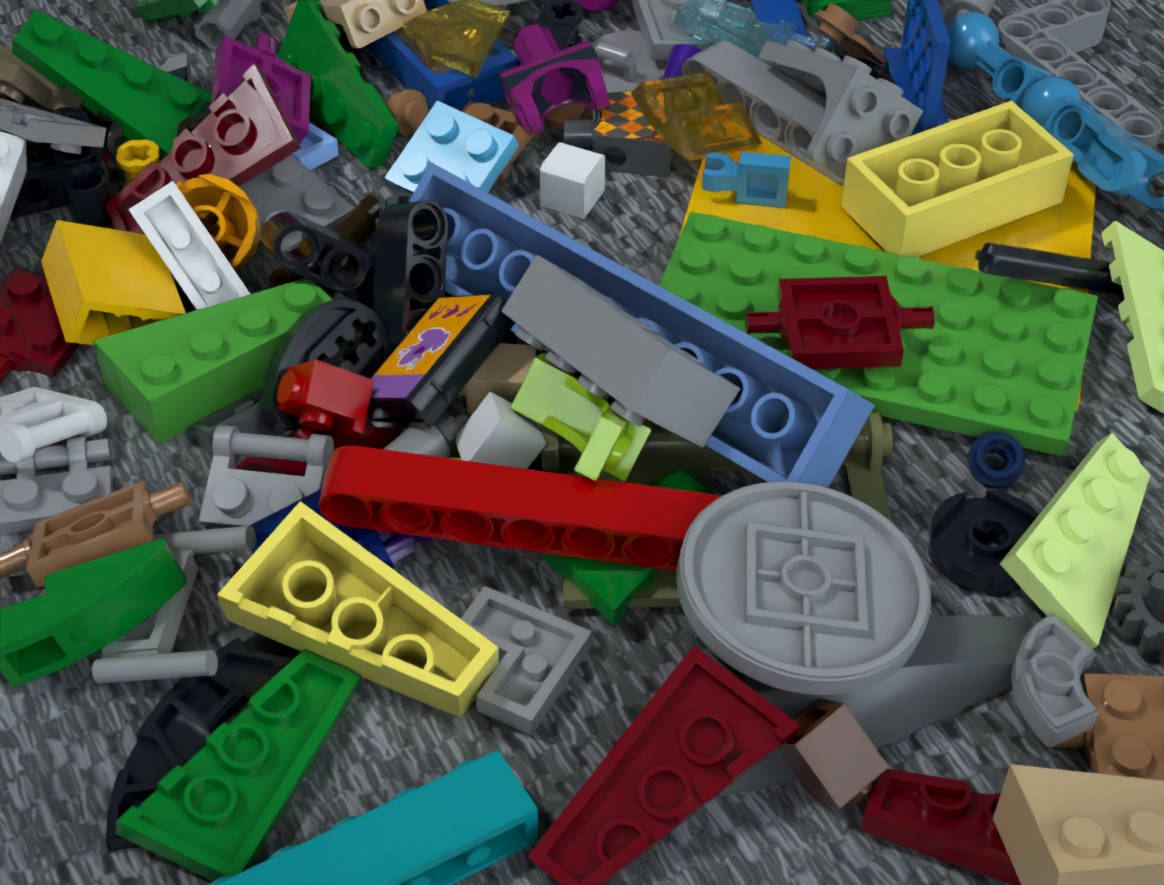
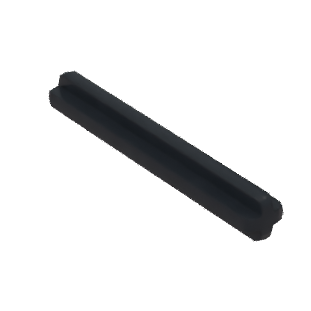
[975,242,1124,295]

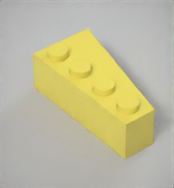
[217,501,499,717]

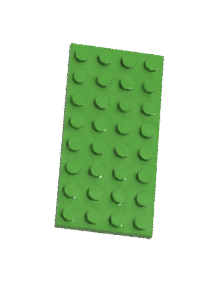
[658,212,1098,457]

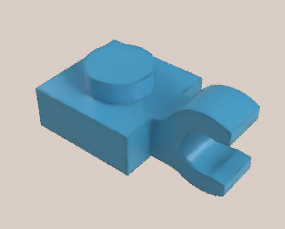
[702,152,791,208]

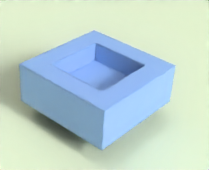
[291,123,339,170]

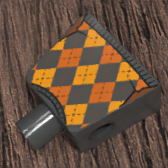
[564,87,672,177]

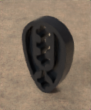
[259,299,392,432]

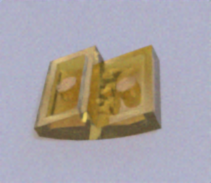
[631,72,762,161]

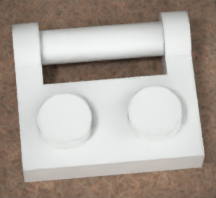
[0,387,107,463]

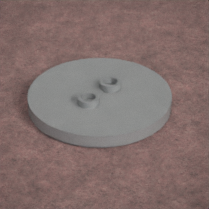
[676,482,931,695]

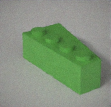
[93,278,344,444]

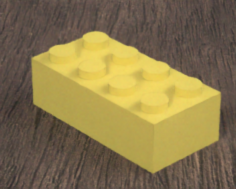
[841,100,1074,257]

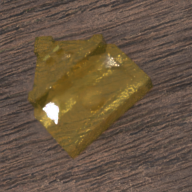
[403,0,510,78]

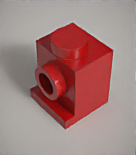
[277,359,374,440]

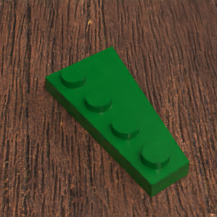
[277,0,400,168]
[11,10,212,161]

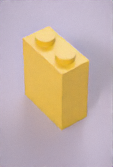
[41,220,186,346]

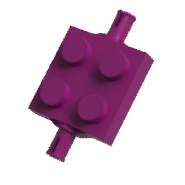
[211,33,311,145]

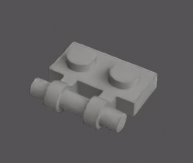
[0,436,113,535]

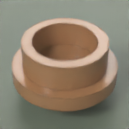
[386,89,429,137]

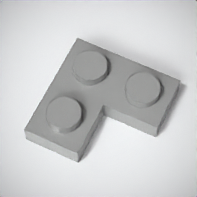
[460,586,592,736]

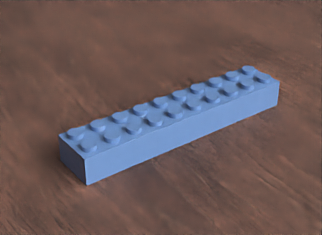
[409,162,875,488]

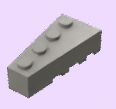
[501,254,741,448]

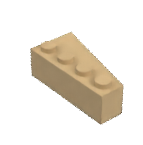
[993,764,1164,885]

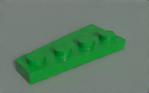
[116,649,361,882]

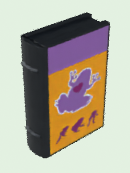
[368,293,516,429]

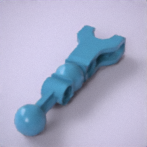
[946,12,1164,213]

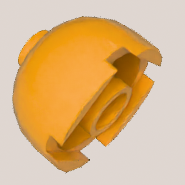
[176,174,262,272]

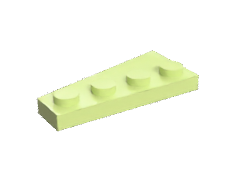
[1101,221,1164,414]
[1000,433,1150,649]

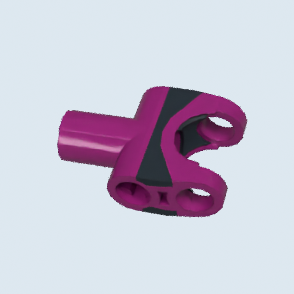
[499,24,611,136]

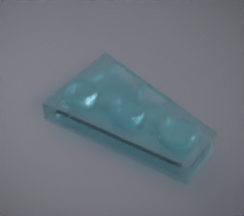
[673,0,835,67]

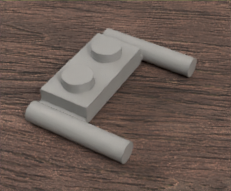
[92,526,256,684]

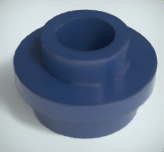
[967,432,1025,488]

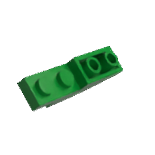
[0,538,187,687]

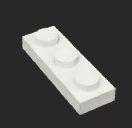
[129,181,250,310]

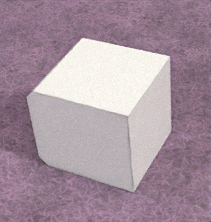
[540,142,605,219]
[455,392,546,469]

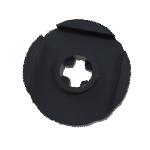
[928,490,1039,597]

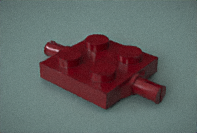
[0,267,81,383]
[745,276,935,370]

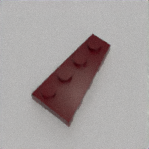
[527,645,801,885]

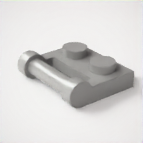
[199,425,334,535]

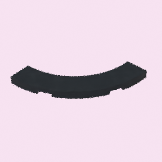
[105,633,301,851]

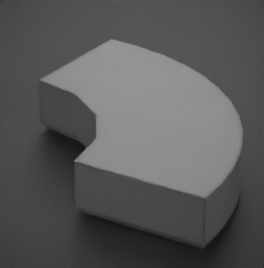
[1011,614,1100,748]

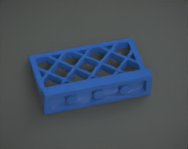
[883,0,950,136]

